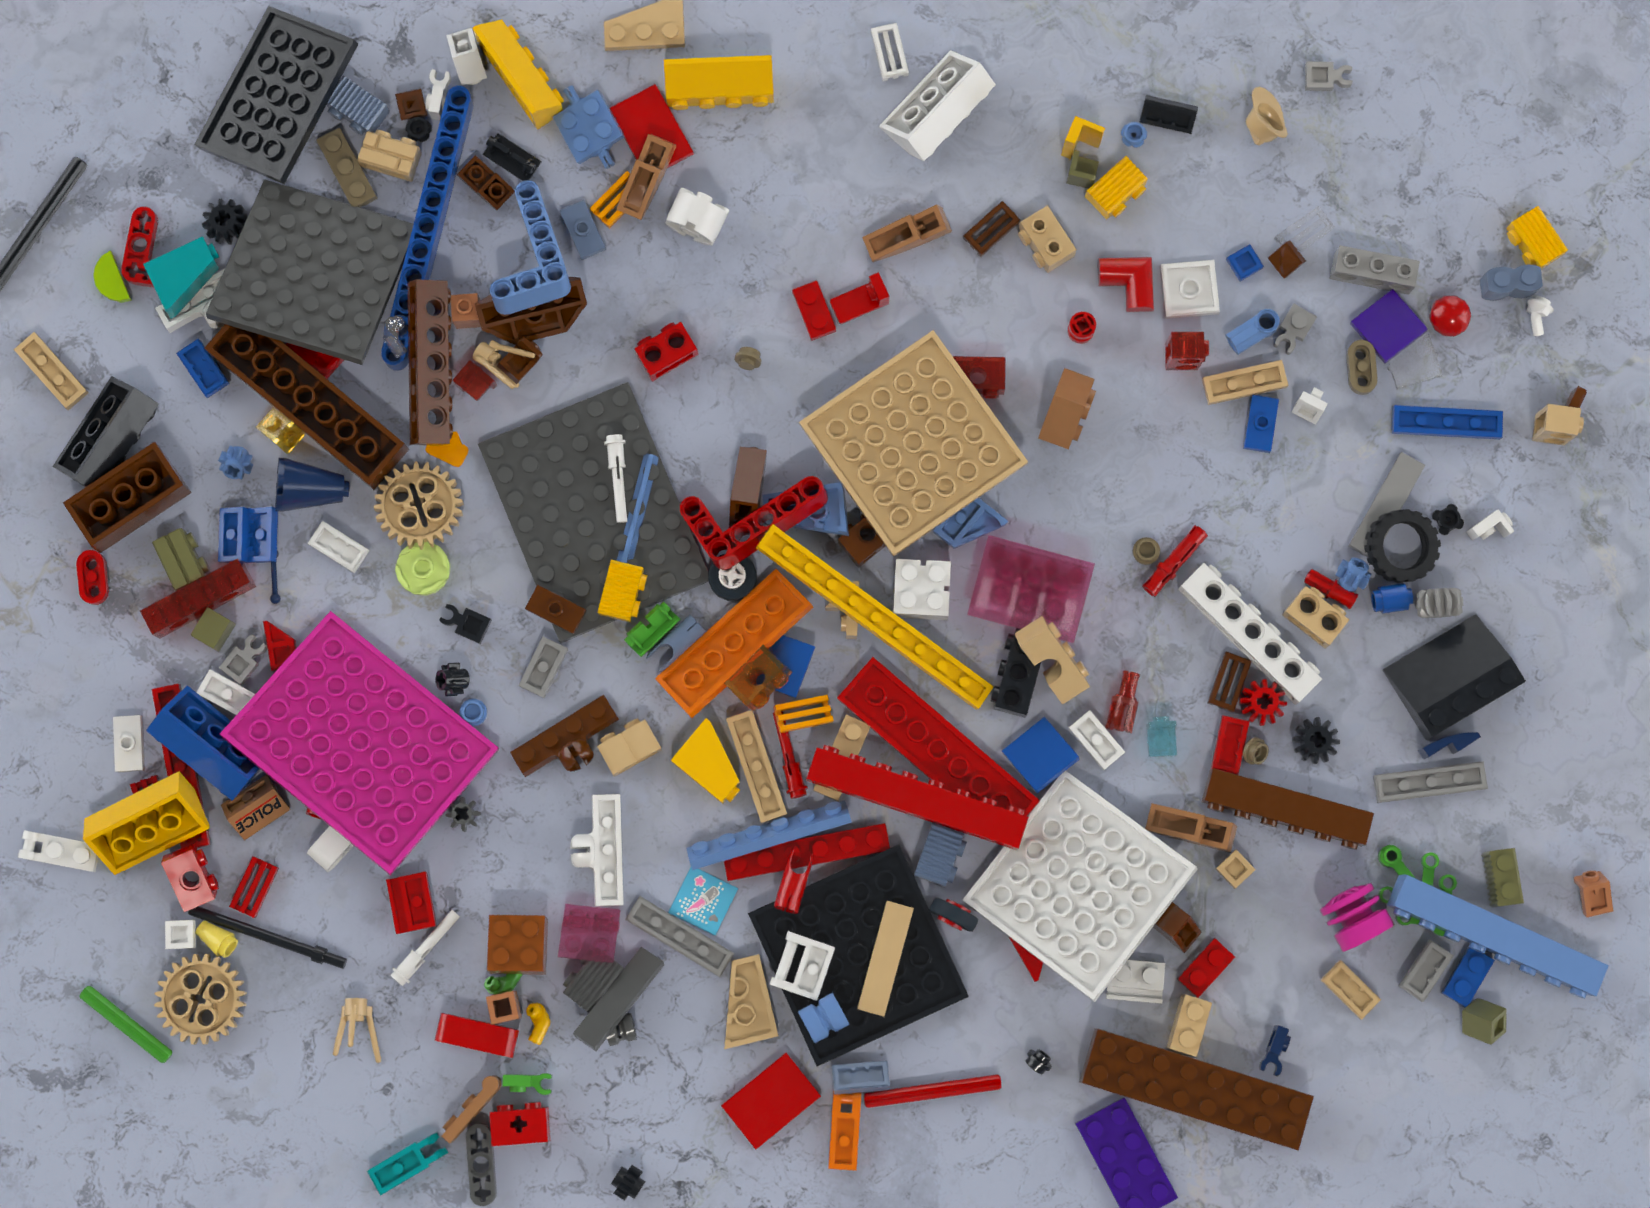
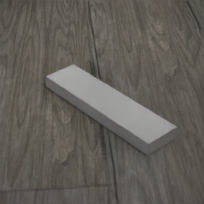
[1348,452,1425,557]
[1373,761,1488,803]
[625,896,735,977]

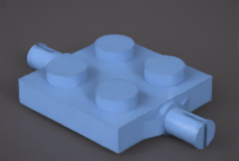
[553,86,625,169]

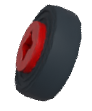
[930,898,979,932]

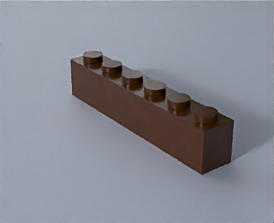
[1201,768,1374,850]

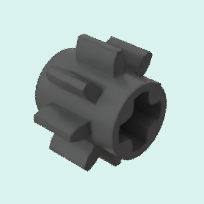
[445,797,481,832]

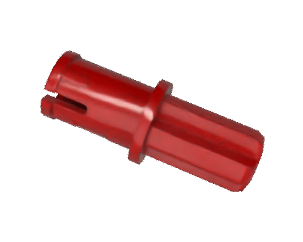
[1304,569,1358,609]

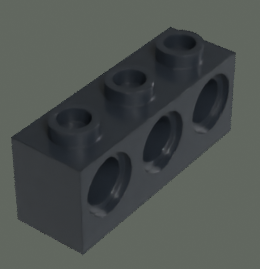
[990,627,1041,718]

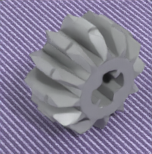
[1415,588,1464,618]

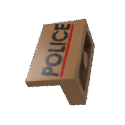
[221,774,291,841]

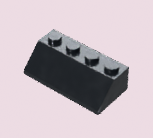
[52,376,159,487]

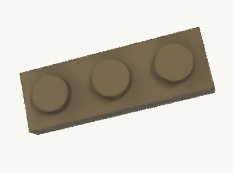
[316,127,378,208]

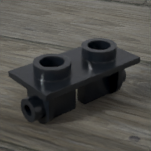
[483,133,542,181]

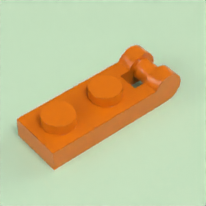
[828,1091,861,1171]

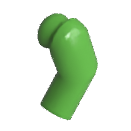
[484,974,523,995]

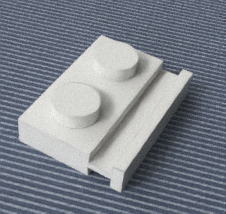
[1106,960,1165,1004]

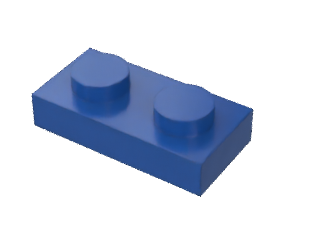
[1441,946,1495,1008]

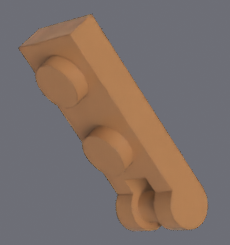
[441,1075,502,1144]

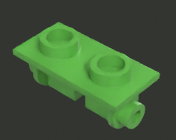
[624,602,680,657]

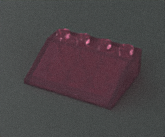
[967,535,1095,644]

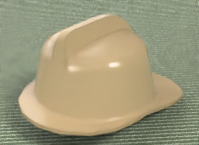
[1245,87,1288,145]

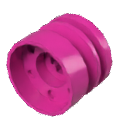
[1320,883,1395,952]

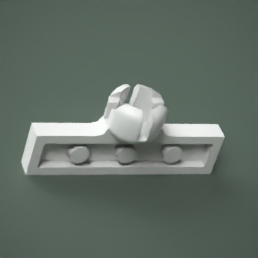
[155,269,225,333]
[570,794,623,906]

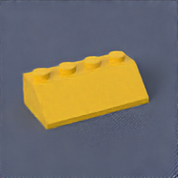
[472,19,564,130]
[664,55,774,110]
[83,771,209,875]

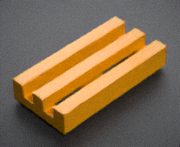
[590,171,630,229]
[773,695,834,733]

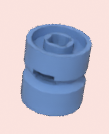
[798,993,850,1043]

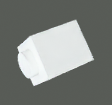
[446,28,487,86]

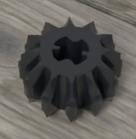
[202,198,248,245]
[1292,717,1340,764]

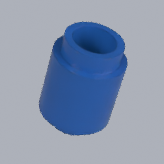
[1371,583,1413,614]

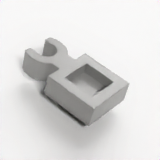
[1305,62,1352,91]
[1274,304,1317,355]
[219,634,267,685]

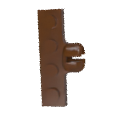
[510,695,619,777]

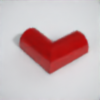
[1098,257,1154,312]

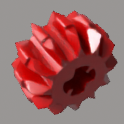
[1239,679,1287,726]

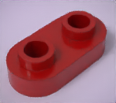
[76,550,109,605]

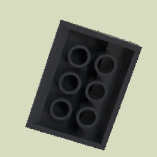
[1383,614,1526,740]

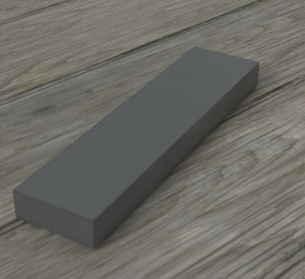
[573,947,664,1051]

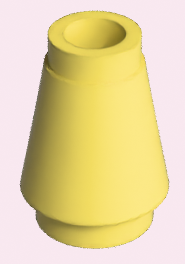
[196,920,238,958]

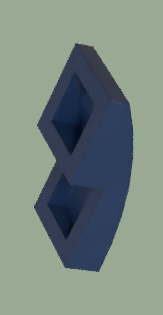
[1417,732,1481,760]

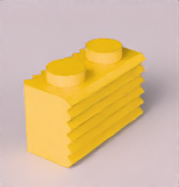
[1085,156,1148,220]
[1506,206,1568,269]
[597,560,648,622]

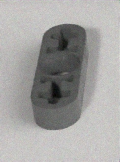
[466,1123,497,1206]

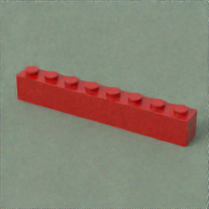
[806,745,1029,850]

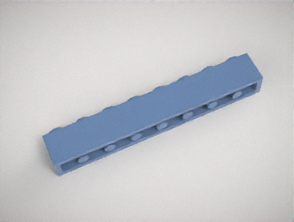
[1386,875,1609,999]

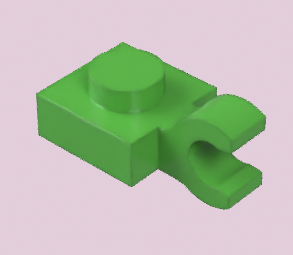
[502,1073,552,1095]

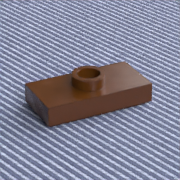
[525,584,587,635]

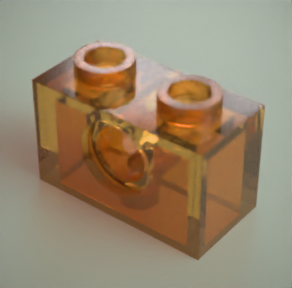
[724,644,792,711]

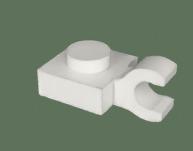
[425,69,451,120]

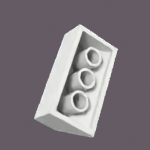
[879,50,996,161]

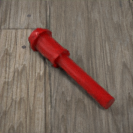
[773,711,808,799]

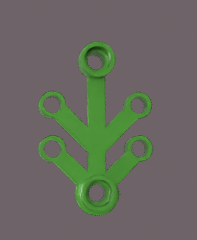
[1378,845,1457,936]

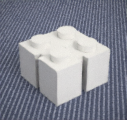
[893,559,951,620]

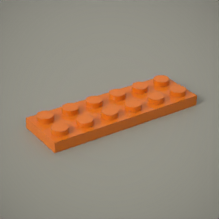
[655,569,813,718]

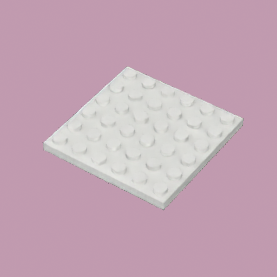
[963,771,1197,1002]

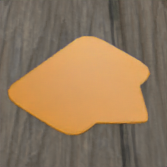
[425,431,469,467]

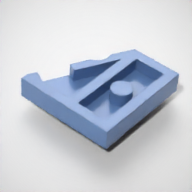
[933,498,1008,549]

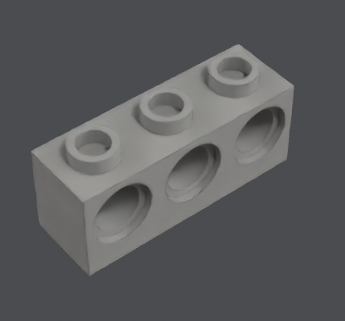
[1330,245,1420,295]

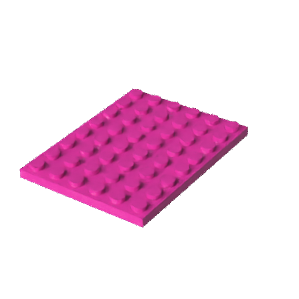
[220,611,499,875]

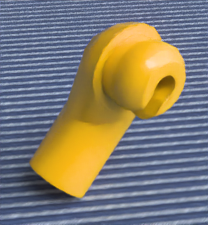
[526,1003,551,1045]

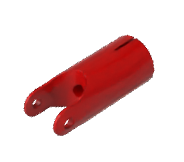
[774,847,813,914]

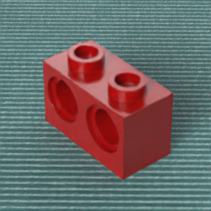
[634,322,699,381]

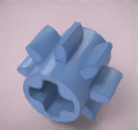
[218,446,253,480]
[1335,557,1372,592]

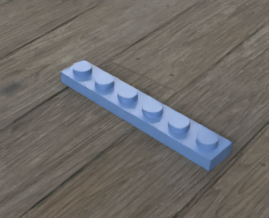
[686,800,852,870]

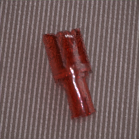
[1105,670,1140,733]

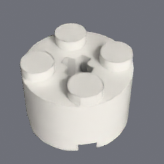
[666,188,729,246]

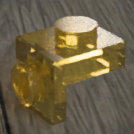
[256,407,305,454]

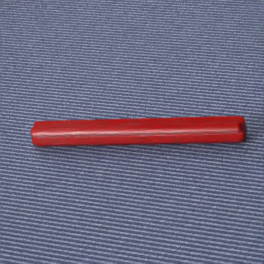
[864,1074,1002,1108]

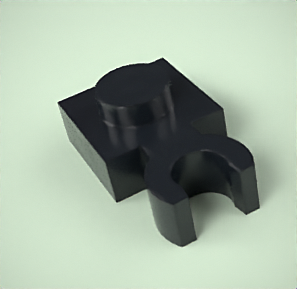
[439,604,492,645]

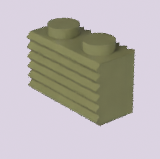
[1481,848,1524,908]

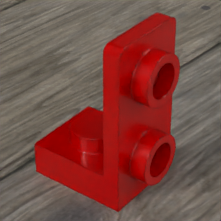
[830,272,890,324]

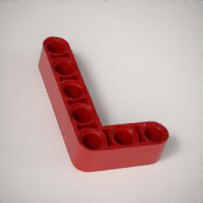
[680,476,828,570]

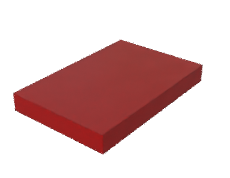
[610,84,694,168]
[721,1052,821,1150]

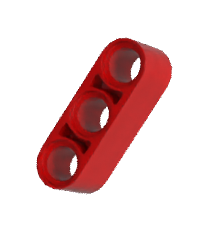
[434,1013,519,1058]

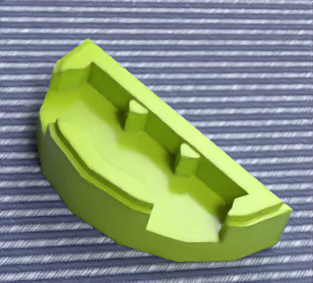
[93,251,132,303]

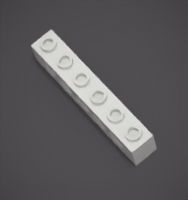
[1178,563,1322,705]

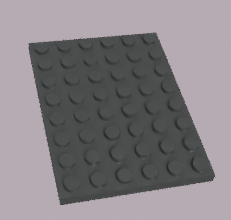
[478,382,708,644]

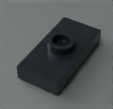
[1139,95,1198,134]

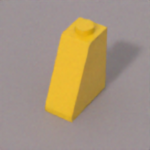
[671,718,740,804]

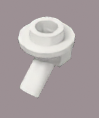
[1527,296,1554,336]

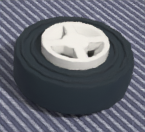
[708,553,757,601]

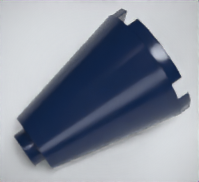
[275,458,349,512]

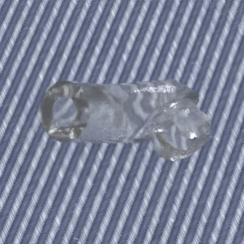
[383,316,407,358]

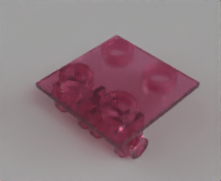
[558,904,621,963]

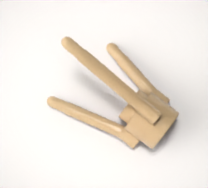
[473,340,535,389]
[333,998,381,1063]

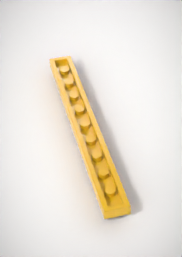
[756,524,994,710]

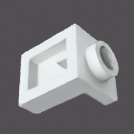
[1466,509,1514,541]

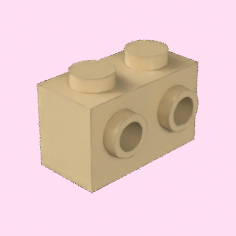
[1018,205,1076,273]

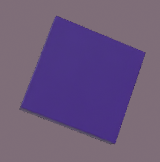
[1350,289,1428,364]

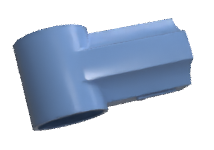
[1225,309,1280,355]

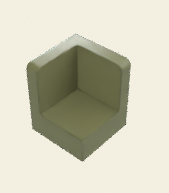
[1066,150,1099,189]
[191,607,236,652]
[1462,998,1507,1045]

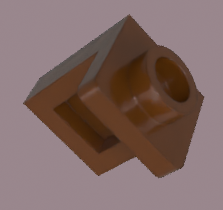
[497,336,543,384]

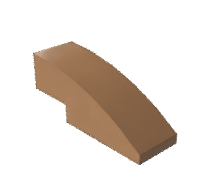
[616,134,677,220]
[862,204,952,262]
[1145,803,1237,853]

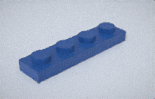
[1392,405,1503,440]

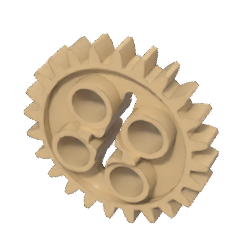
[374,462,464,550]
[154,954,247,1045]

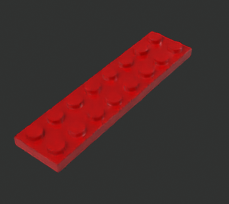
[837,657,1040,816]

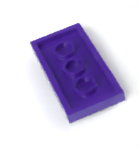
[1075,1097,1178,1208]

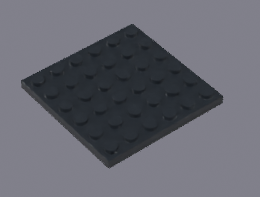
[748,844,969,1067]

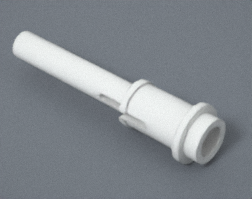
[604,434,627,523]
[390,910,460,986]

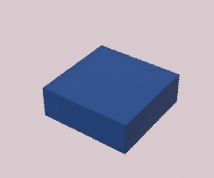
[1226,244,1264,282]

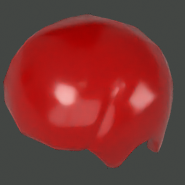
[1429,295,1471,337]

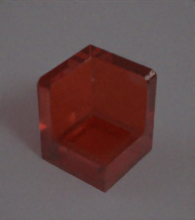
[452,360,497,401]

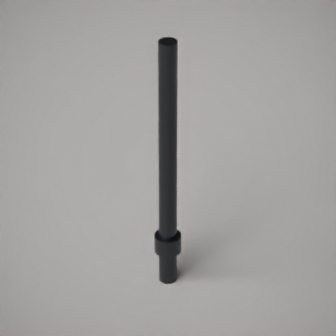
[188,906,347,969]

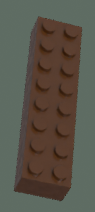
[204,324,409,490]
[1079,1028,1314,1151]

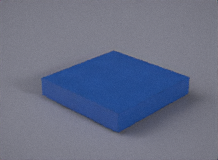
[1002,717,1080,793]

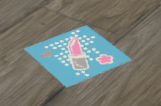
[668,867,738,935]

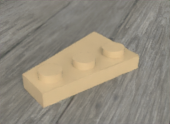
[604,0,685,51]
[724,954,779,1049]

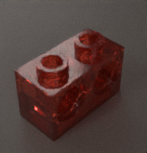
[1165,332,1209,370]

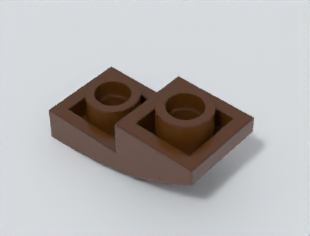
[457,155,515,211]

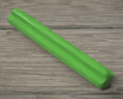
[79,986,173,1063]

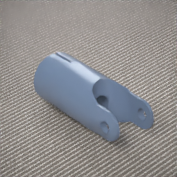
[646,614,706,672]

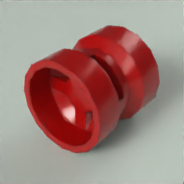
[1067,311,1096,344]

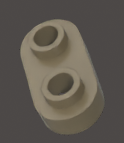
[1346,340,1377,395]

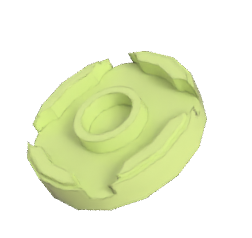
[395,542,451,596]

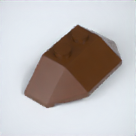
[475,277,587,345]

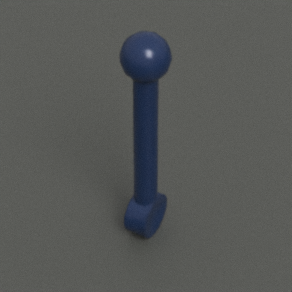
[270,550,281,604]

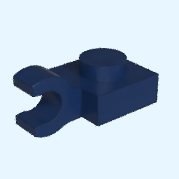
[1259,1025,1291,1076]

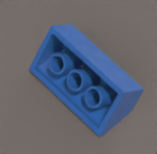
[146,685,261,801]

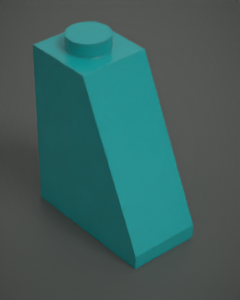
[143,236,219,319]

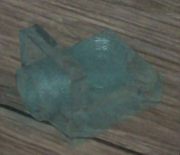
[1146,716,1177,757]

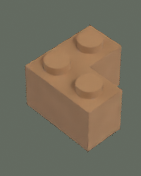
[1038,368,1096,450]

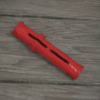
[1142,525,1208,597]

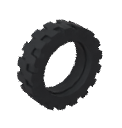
[1364,509,1441,583]

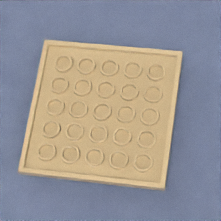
[799,330,1028,557]

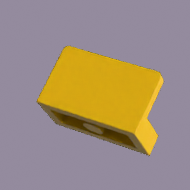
[1061,116,1105,159]

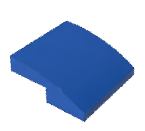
[218,507,278,563]
[745,635,816,699]

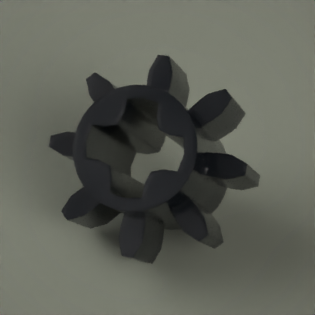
[435,662,470,697]
[611,1165,646,1201]

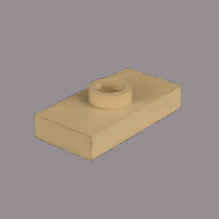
[1320,960,1381,1020]

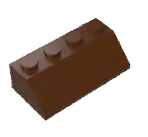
[63,442,192,553]

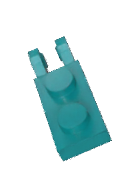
[367,1132,449,1196]

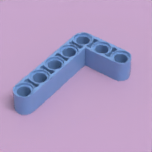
[490,180,571,315]

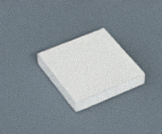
[1160,260,1220,319]

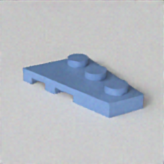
[762,482,849,536]

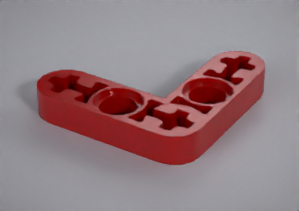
[121,206,158,288]

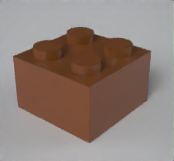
[487,915,548,975]

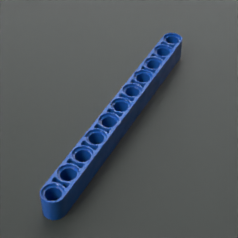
[381,86,474,371]

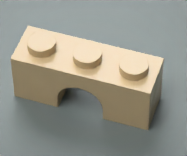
[1015,616,1090,705]

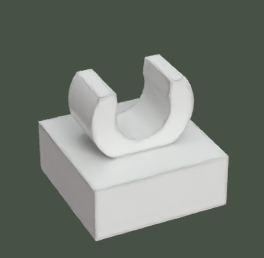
[1292,387,1328,425]
[165,920,196,949]

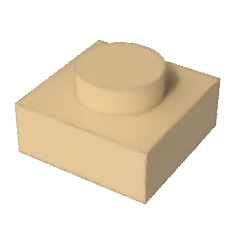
[1215,849,1255,889]

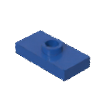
[176,338,230,399]
[1243,395,1279,453]

